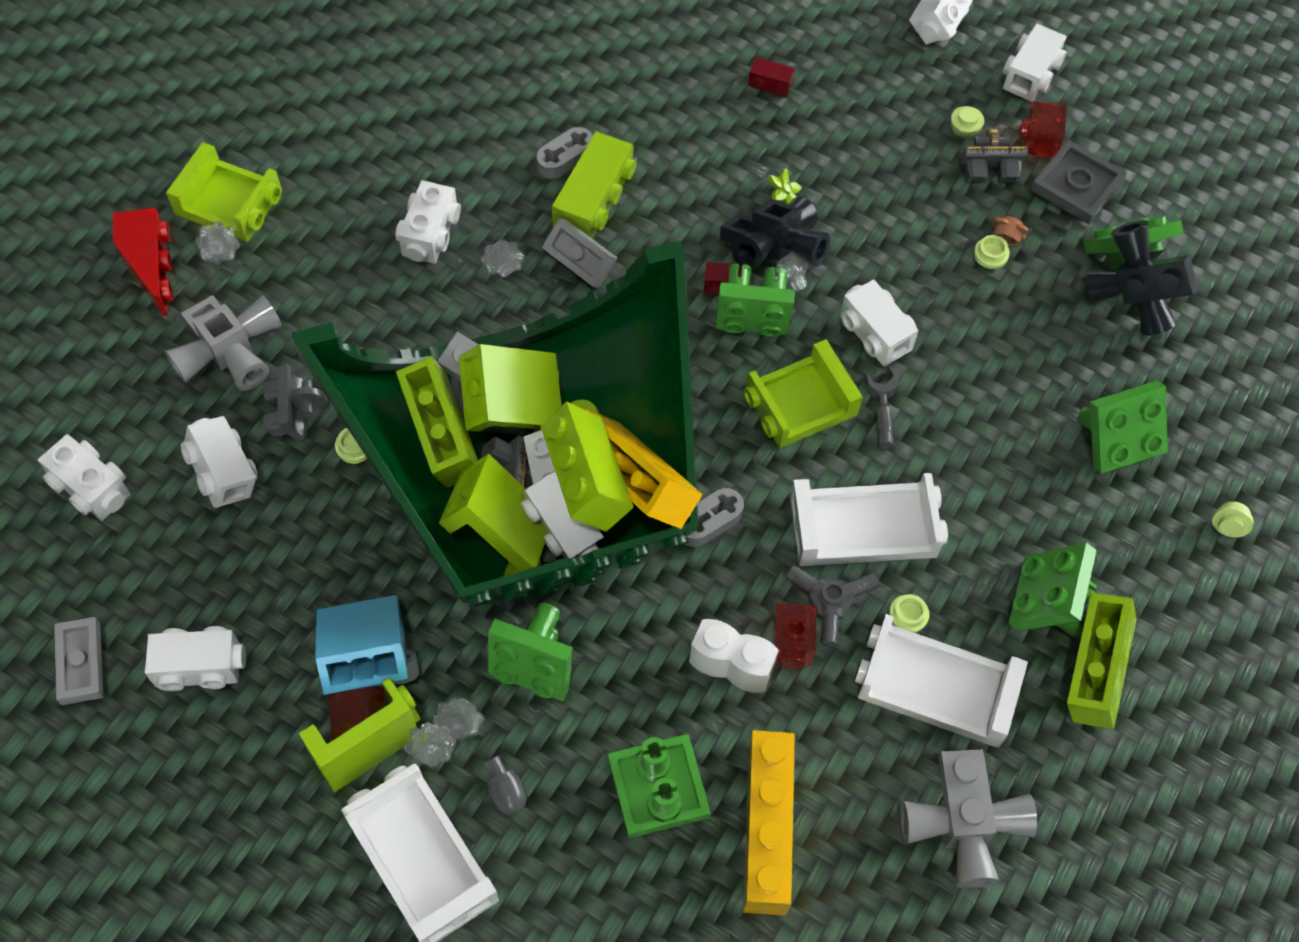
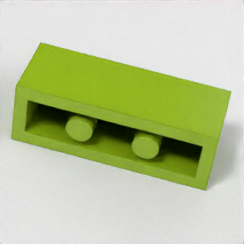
[552,131,637,239]
[396,356,478,488]
[541,401,634,532]
[1067,592,1137,729]

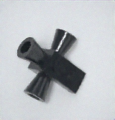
[720,197,830,270]
[1086,220,1199,335]

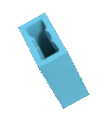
[315,595,408,695]

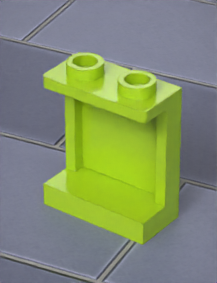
[166,142,282,242]
[743,339,863,448]
[458,344,562,432]
[439,454,548,576]
[298,677,421,793]

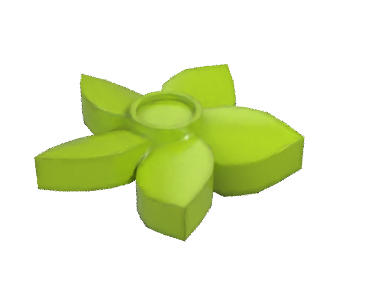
[767,168,802,204]

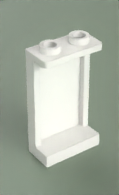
[790,473,948,566]
[855,614,1028,748]
[341,763,499,942]

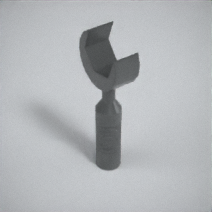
[865,365,900,449]

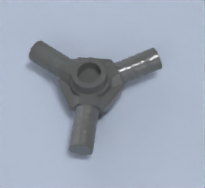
[786,565,879,647]

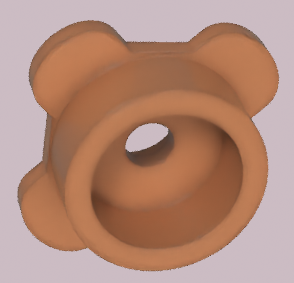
[992,216,1028,246]

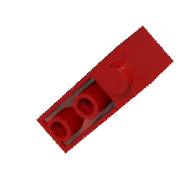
[113,208,173,316]

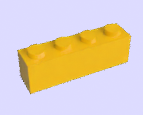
[586,408,703,529]
[743,730,795,916]

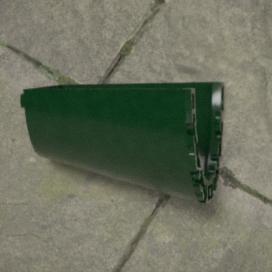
[291,241,698,607]

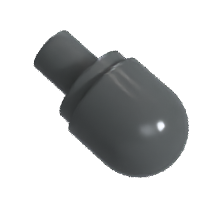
[485,756,527,815]

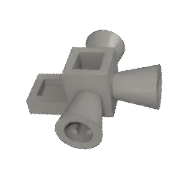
[165,295,282,391]
[900,749,1037,889]

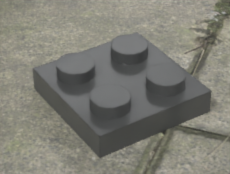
[1030,139,1127,224]

